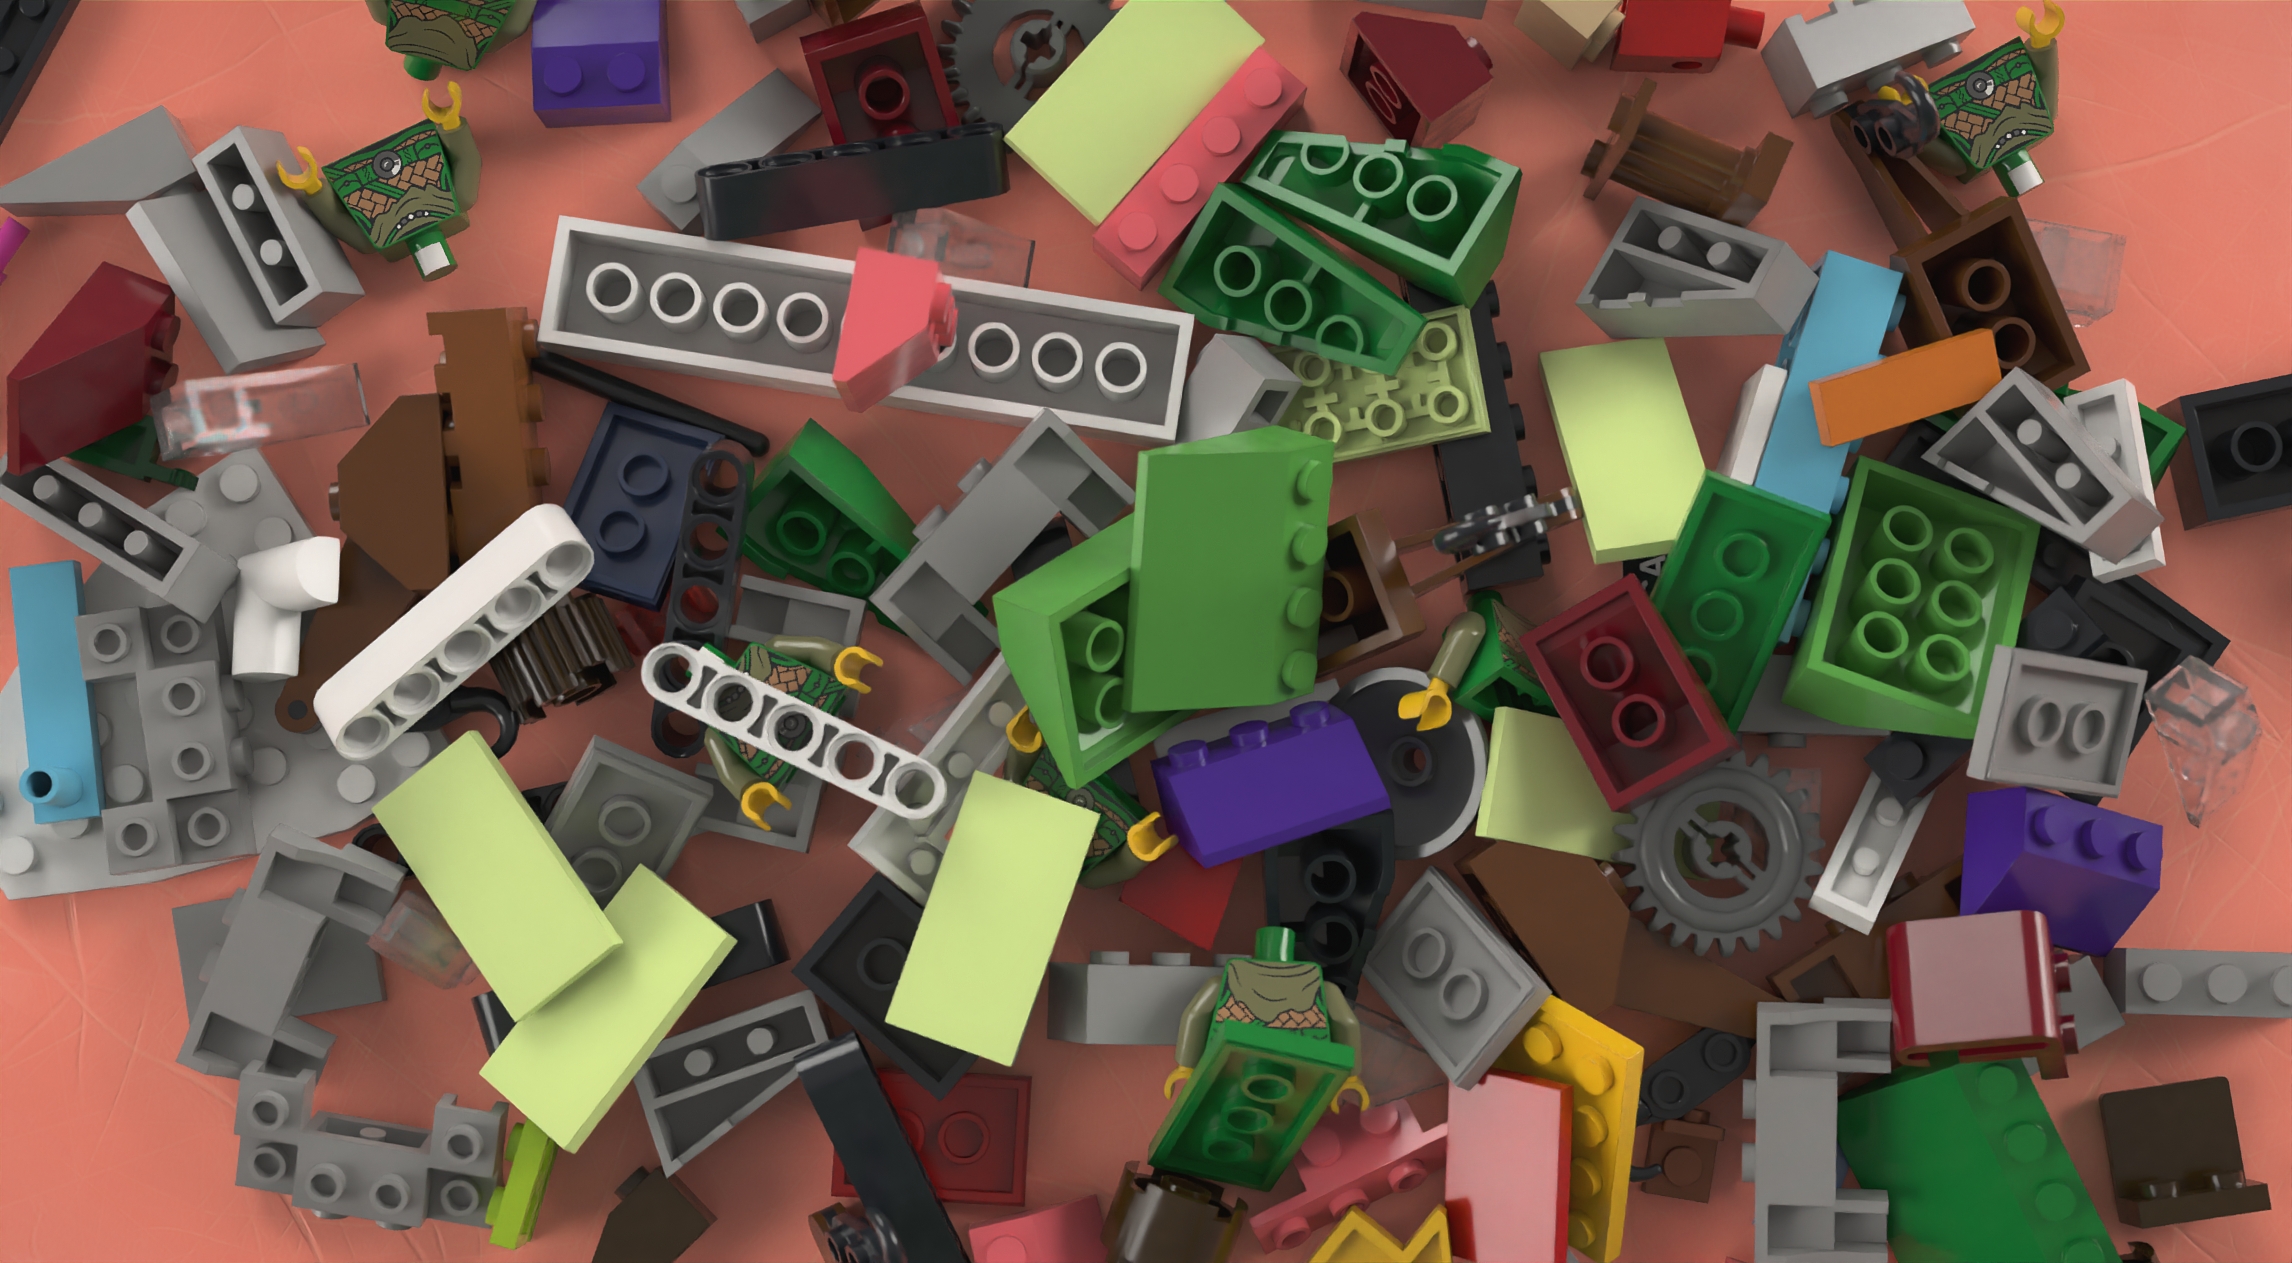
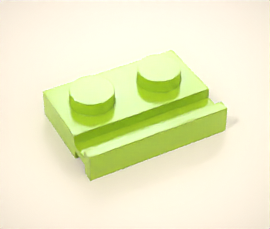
[485,1117,559,1250]

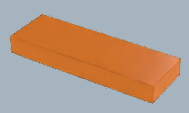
[1808,328,2002,447]

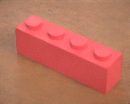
[1093,46,1307,292]

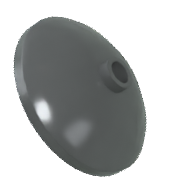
[1328,666,1489,860]

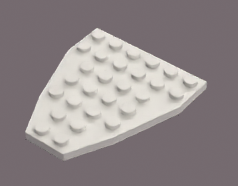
[0,441,452,900]

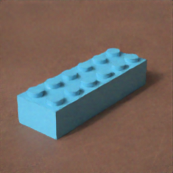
[1754,250,1906,649]

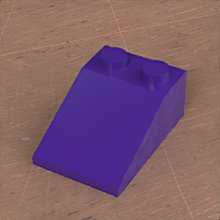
[531,0,672,128]

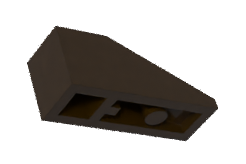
[591,1165,718,1263]

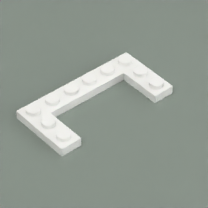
[847,651,1035,909]

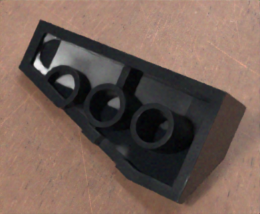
[1261,809,1396,1011]

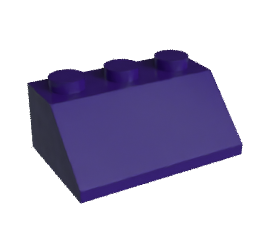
[1150,701,1391,869]
[1960,786,2163,958]

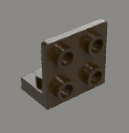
[2098,1076,2272,1229]

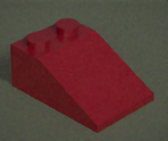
[799,0,960,232]
[7,261,181,476]
[1518,573,1742,814]

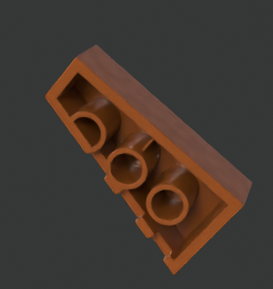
[426,307,551,567]

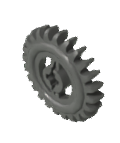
[936,0,1124,154]
[1611,744,1826,958]

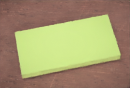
[1002,0,1266,226]
[1266,304,1491,465]
[1538,337,1705,565]
[1475,707,1726,881]
[371,730,624,1022]
[885,770,1101,1067]
[479,863,738,1154]

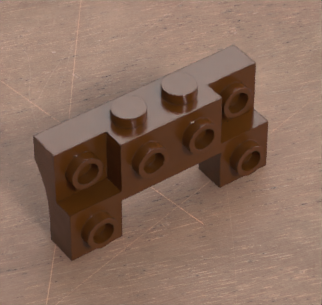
[1765,853,1964,1088]

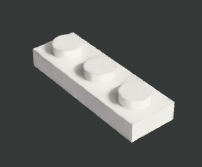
[2064,378,2166,583]
[1807,770,1937,935]

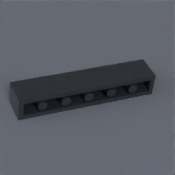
[1397,275,1551,596]

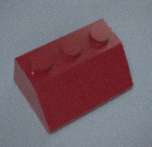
[1339,11,1494,149]

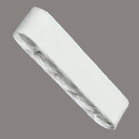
[313,504,594,760]
[641,642,947,821]

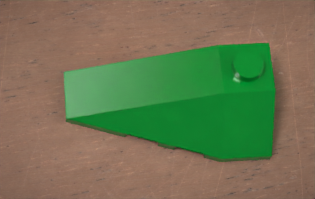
[1240,130,1523,310]
[1156,182,1429,376]
[715,417,989,637]

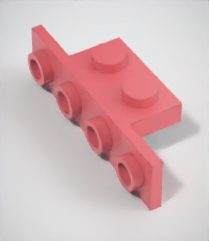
[1248,1081,1448,1255]

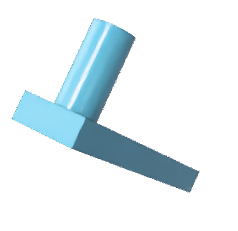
[9,560,107,825]

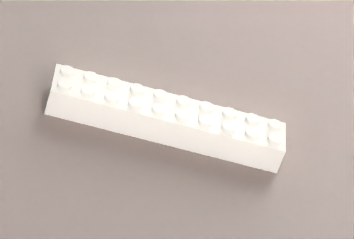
[537,215,1195,449]

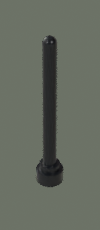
[531,347,770,457]

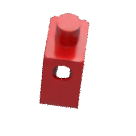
[1609,0,1765,74]
[1118,817,1244,951]

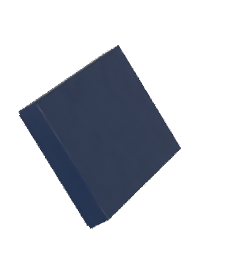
[562,401,727,613]

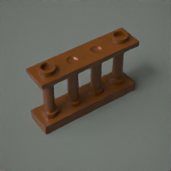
[1580,78,1794,229]

